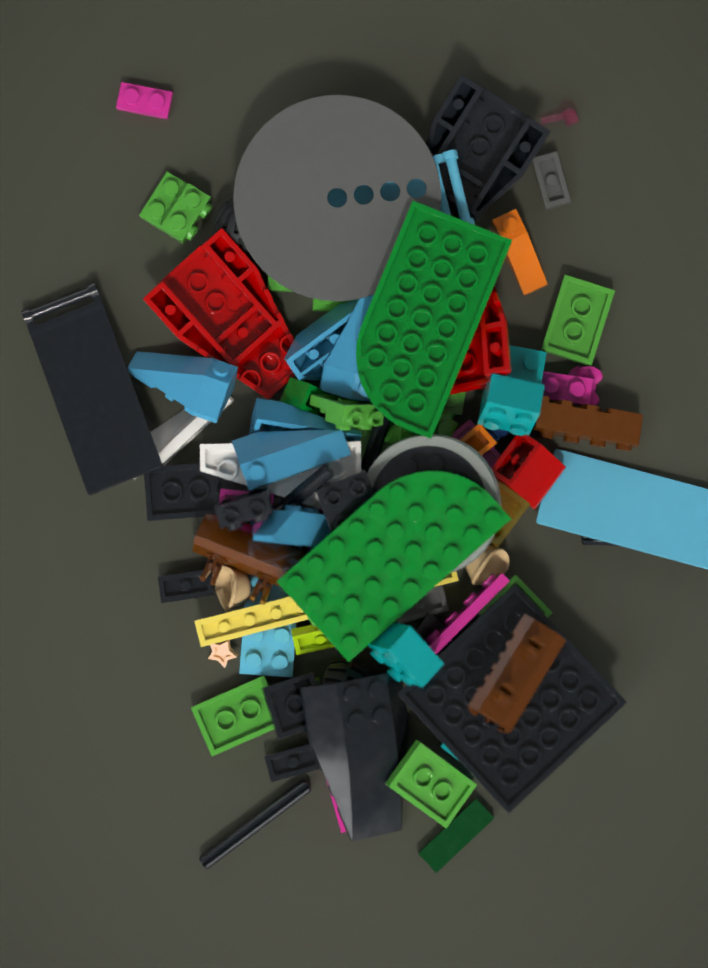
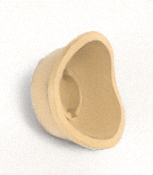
[465,545,510,585]
[214,565,251,612]

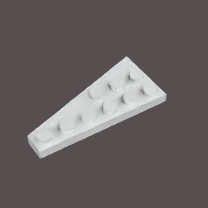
[200,441,361,509]

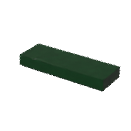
[418,798,494,873]

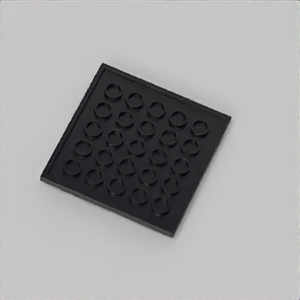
[398,584,627,814]

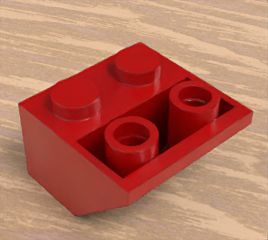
[491,435,566,510]

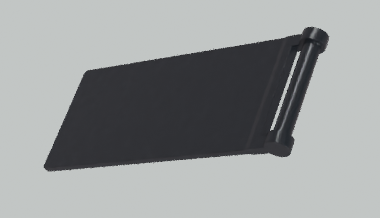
[21,281,163,496]

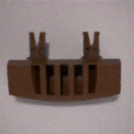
[192,514,306,605]
[468,614,566,733]

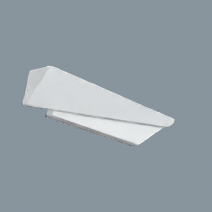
[134,396,234,480]

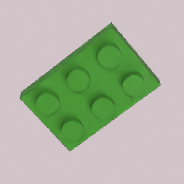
[541,275,615,366]
[191,675,274,756]
[385,740,477,828]

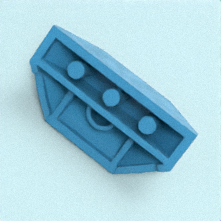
[284,299,358,381]
[252,505,331,548]

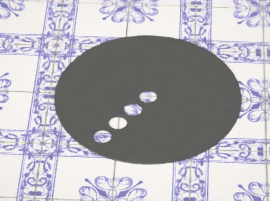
[233,95,441,301]

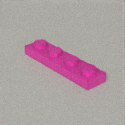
[425,573,510,654]

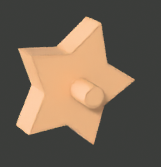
[208,640,239,668]

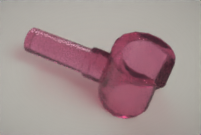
[541,108,579,127]

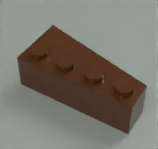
[532,396,643,452]

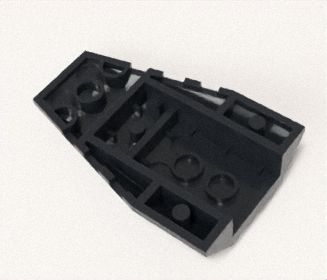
[425,74,551,222]
[300,670,409,841]

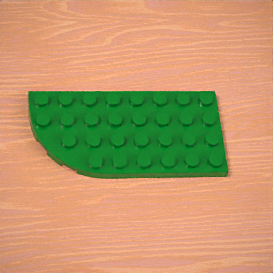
[356,201,512,439]
[276,470,511,662]

